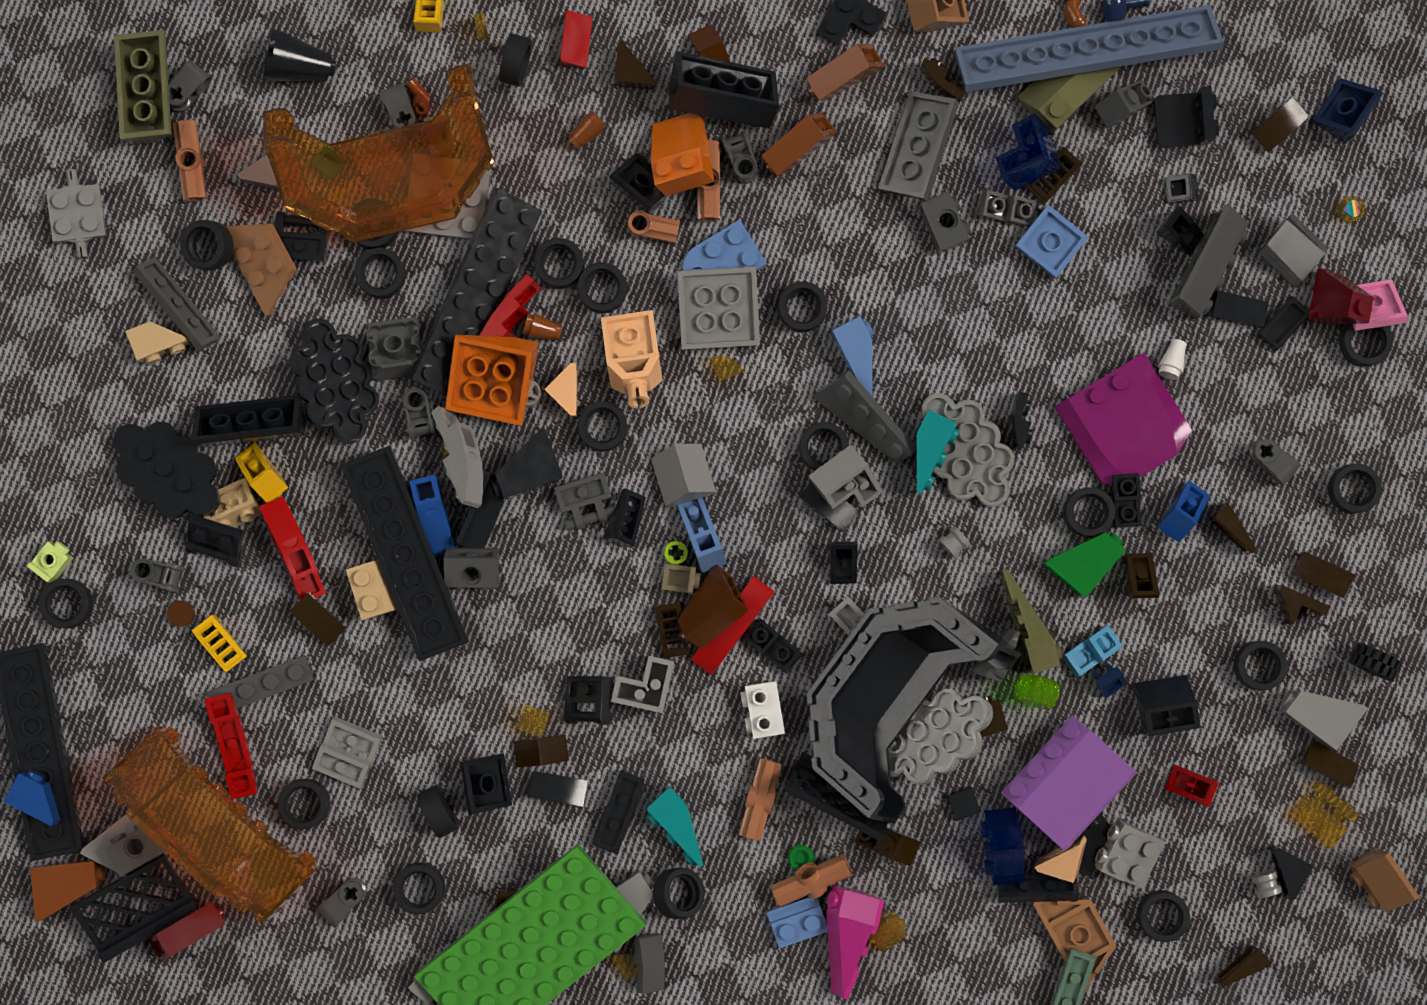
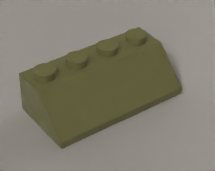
[114,30,171,145]

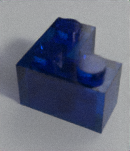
[996,113,1061,191]
[980,807,1025,885]

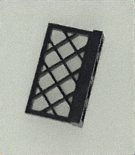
[785,751,888,841]
[70,853,198,963]

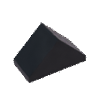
[1156,206,1204,256]
[829,541,858,584]
[1269,846,1313,900]

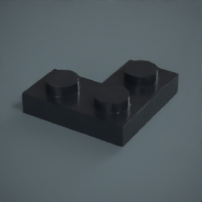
[816,0,887,46]

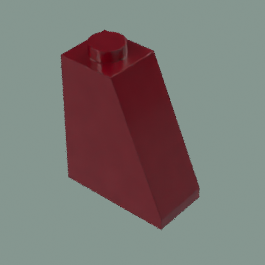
[1308,268,1374,325]
[148,902,225,962]

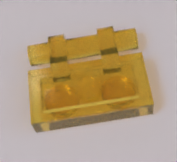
[1288,781,1359,849]

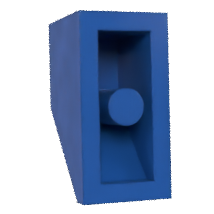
[1158,480,1210,543]
[4,770,61,826]

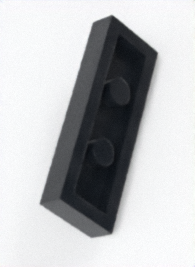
[593,770,645,854]
[996,873,1079,903]

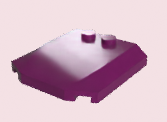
[1054,353,1192,485]

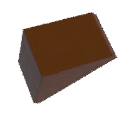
[688,24,731,62]

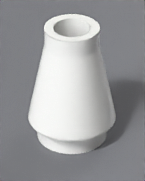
[1158,339,1187,380]

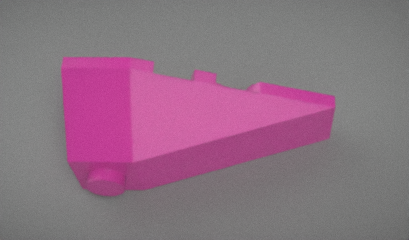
[827,885,884,999]

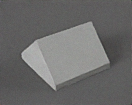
[651,444,716,508]

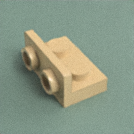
[204,477,261,527]

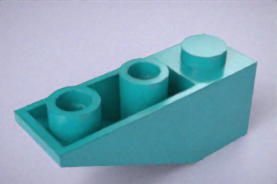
[917,409,960,494]
[646,786,703,868]

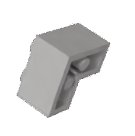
[809,445,883,509]
[611,655,675,713]

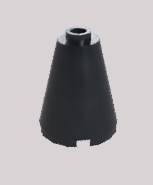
[263,29,336,81]

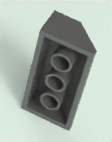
[1168,204,1249,319]

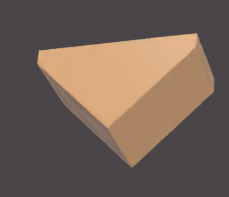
[545,363,577,418]
[1035,835,1087,883]

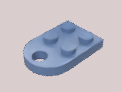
[683,219,767,271]

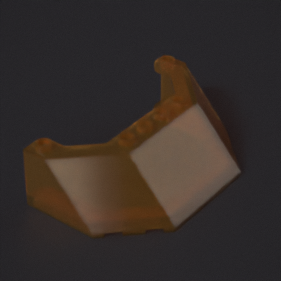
[263,63,494,242]
[103,726,319,924]

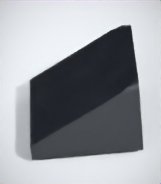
[1165,173,1199,203]

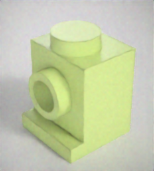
[27,541,73,583]

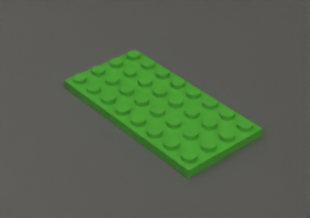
[414,843,646,1005]

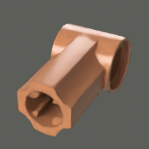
[628,211,680,244]

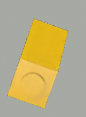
[235,443,288,502]

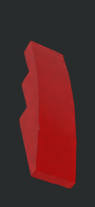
[479,274,542,338]

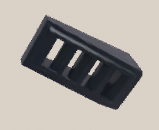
[603,488,646,547]

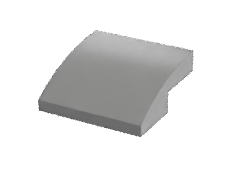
[312,716,383,789]

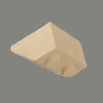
[346,560,398,620]

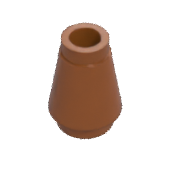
[568,111,606,149]
[522,313,562,340]

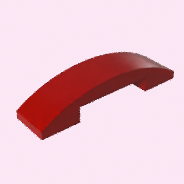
[690,576,774,675]
[204,692,258,800]

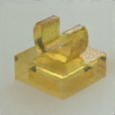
[517,704,551,738]

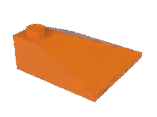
[445,335,539,426]

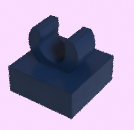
[1093,662,1127,699]

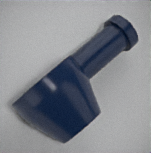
[1100,0,1150,22]

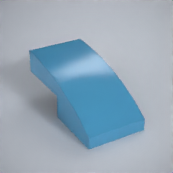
[1062,625,1123,678]

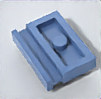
[766,897,828,949]

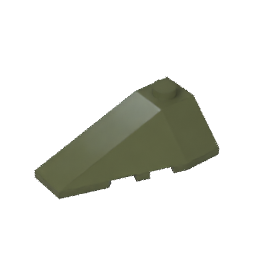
[1016,66,1122,135]
[999,569,1063,674]

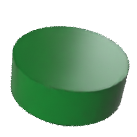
[788,844,814,871]

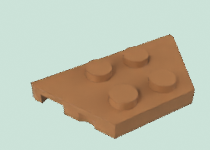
[225,223,297,317]
[1031,898,1117,992]

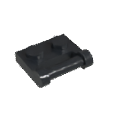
[275,211,330,262]
[185,514,242,567]
[564,676,612,725]

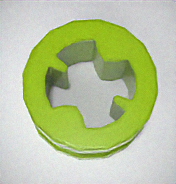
[664,541,688,565]

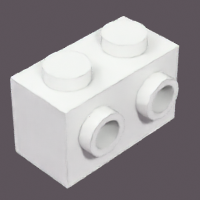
[740,681,785,739]

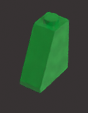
[1042,532,1126,598]

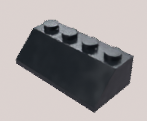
[669,51,779,129]
[191,395,306,447]

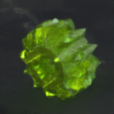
[1014,674,1060,710]

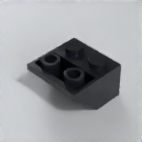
[1134,675,1201,737]

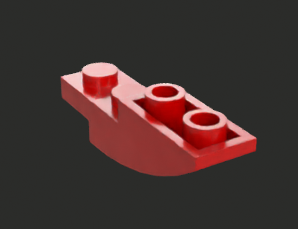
[258,496,326,600]

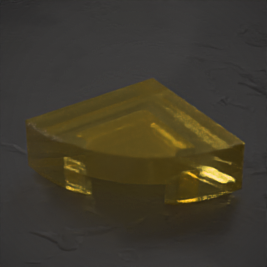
[709,356,744,382]
[611,953,639,981]

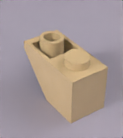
[125,321,191,365]

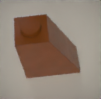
[806,44,885,101]
[761,112,838,176]
[30,860,106,922]

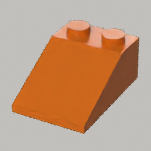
[651,113,715,196]

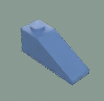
[831,316,874,396]
[677,498,727,573]

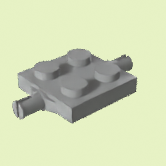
[46,169,107,259]

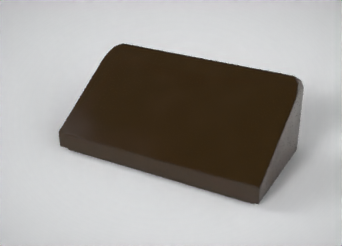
[1300,740,1359,789]

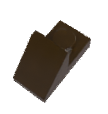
[1125,553,1160,599]
[1274,585,1330,625]

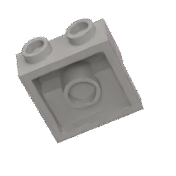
[1094,819,1166,889]

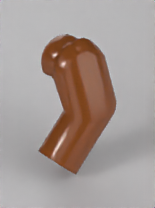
[1063,0,1087,28]
[404,77,430,116]

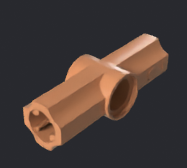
[173,120,207,202]
[697,140,720,222]
[739,758,782,841]
[771,854,853,907]

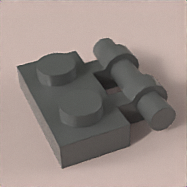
[554,472,615,531]

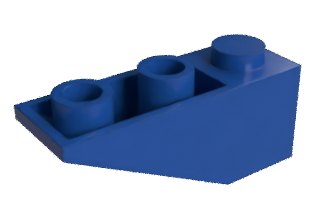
[409,475,456,558]

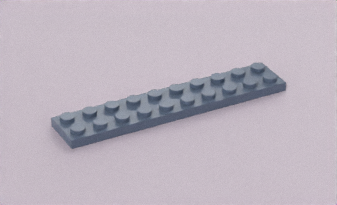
[955,5,1224,92]

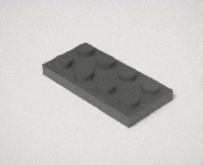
[878,91,960,201]

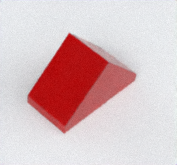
[1165,764,1219,807]

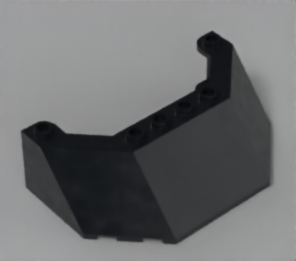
[806,597,1021,824]

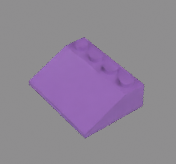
[1001,715,1137,851]

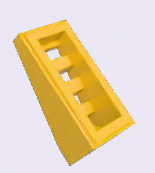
[413,0,444,33]
[192,615,247,673]

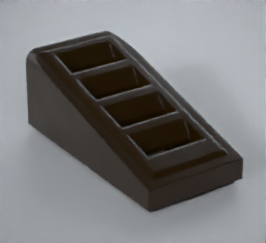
[1026,147,1082,204]
[1209,503,1257,554]
[654,602,690,659]
[1213,945,1272,988]

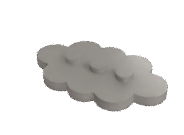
[921,393,1014,507]
[888,689,993,785]

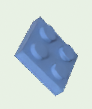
[1014,205,1089,279]

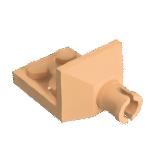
[601,310,663,408]

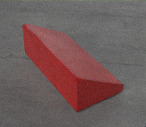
[560,11,593,68]

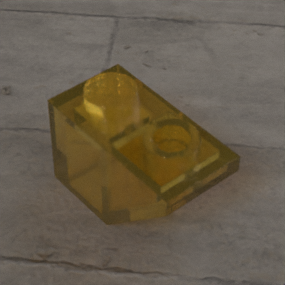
[869,909,908,953]

